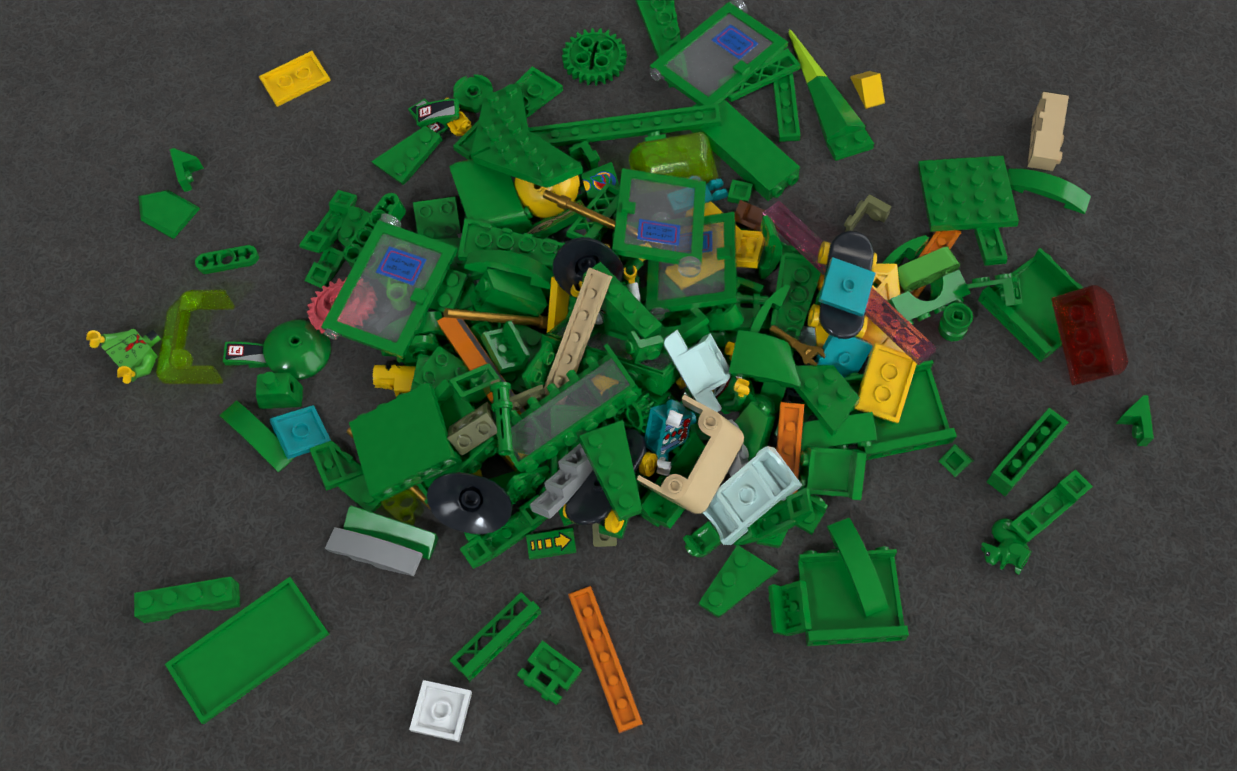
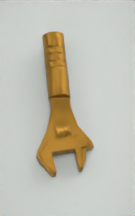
[769,325,825,366]

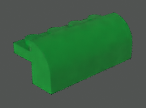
[638,431,706,529]

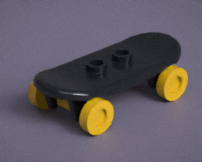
[808,231,877,339]
[563,428,658,533]

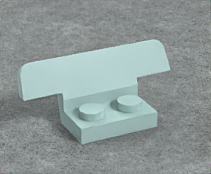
[664,329,731,412]

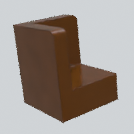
[735,200,767,231]

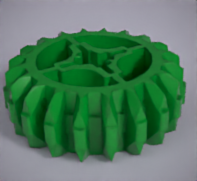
[597,383,655,438]

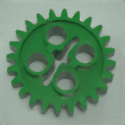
[562,28,627,86]

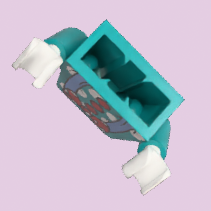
[644,400,696,476]

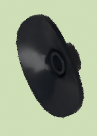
[552,237,624,299]
[427,472,512,534]

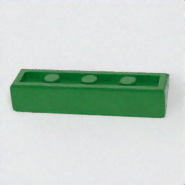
[343,505,439,560]

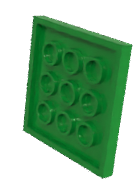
[918,156,1019,232]

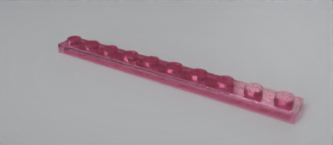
[762,201,937,365]

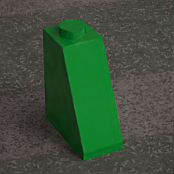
[735,401,776,461]

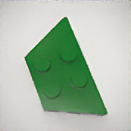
[794,365,860,436]

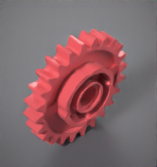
[307,277,378,336]

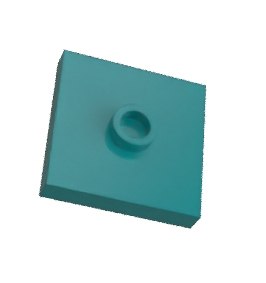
[818,257,876,317]
[814,335,873,378]
[270,405,331,459]

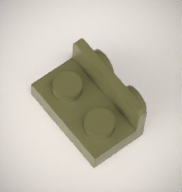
[447,402,497,455]

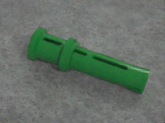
[490,382,514,456]

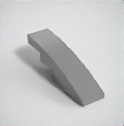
[530,444,593,519]
[325,527,423,576]

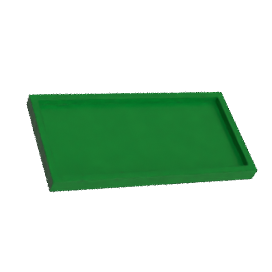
[165,577,329,725]

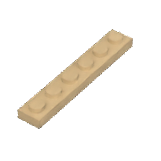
[544,268,612,405]

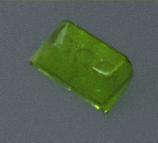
[629,132,718,197]

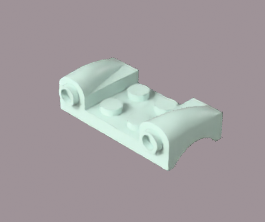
[703,446,802,545]

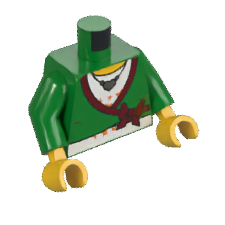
[712,342,757,414]

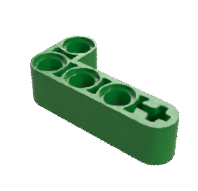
[343,193,406,280]
[661,303,744,331]

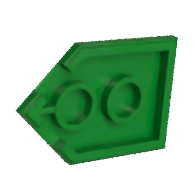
[138,190,200,239]

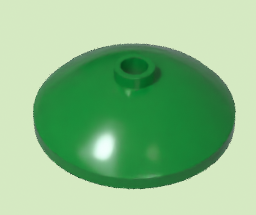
[263,320,331,380]

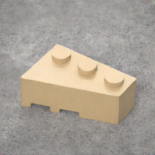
[1028,92,1069,171]

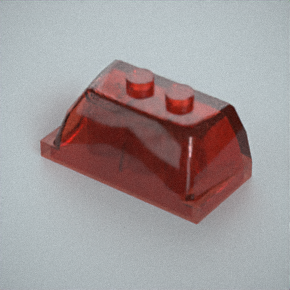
[1051,285,1128,386]

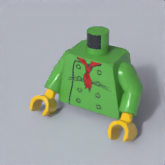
[86,329,161,384]

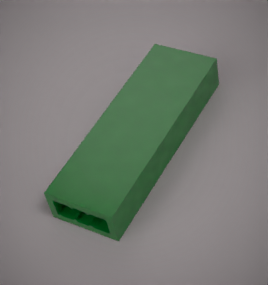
[690,91,800,201]

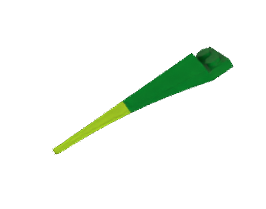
[789,29,874,161]

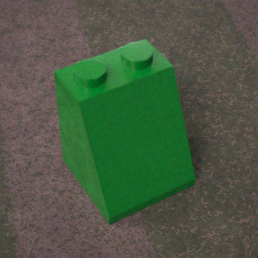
[470,269,548,328]

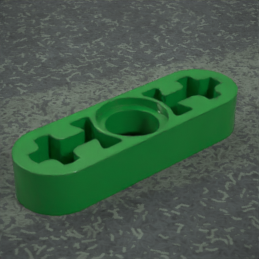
[195,245,259,274]

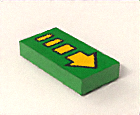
[526,528,577,560]

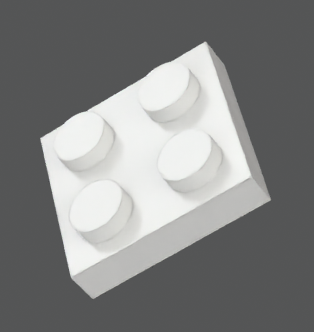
[409,680,472,742]

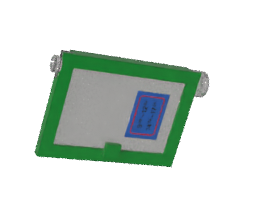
[650,0,788,106]
[612,168,706,278]
[646,212,737,320]
[321,214,458,359]

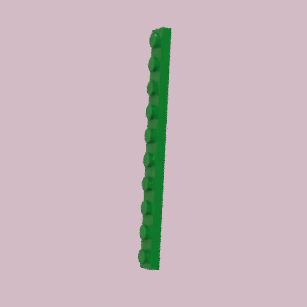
[528,103,721,147]

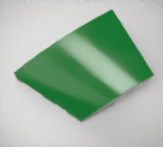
[729,330,802,388]

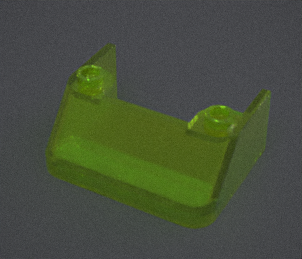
[156,290,235,384]

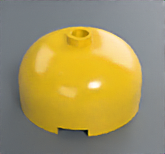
[514,175,580,218]

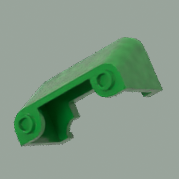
[449,159,533,233]

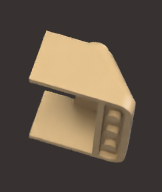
[637,395,744,514]

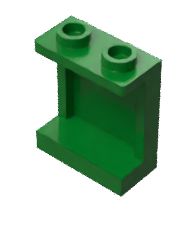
[798,445,867,500]

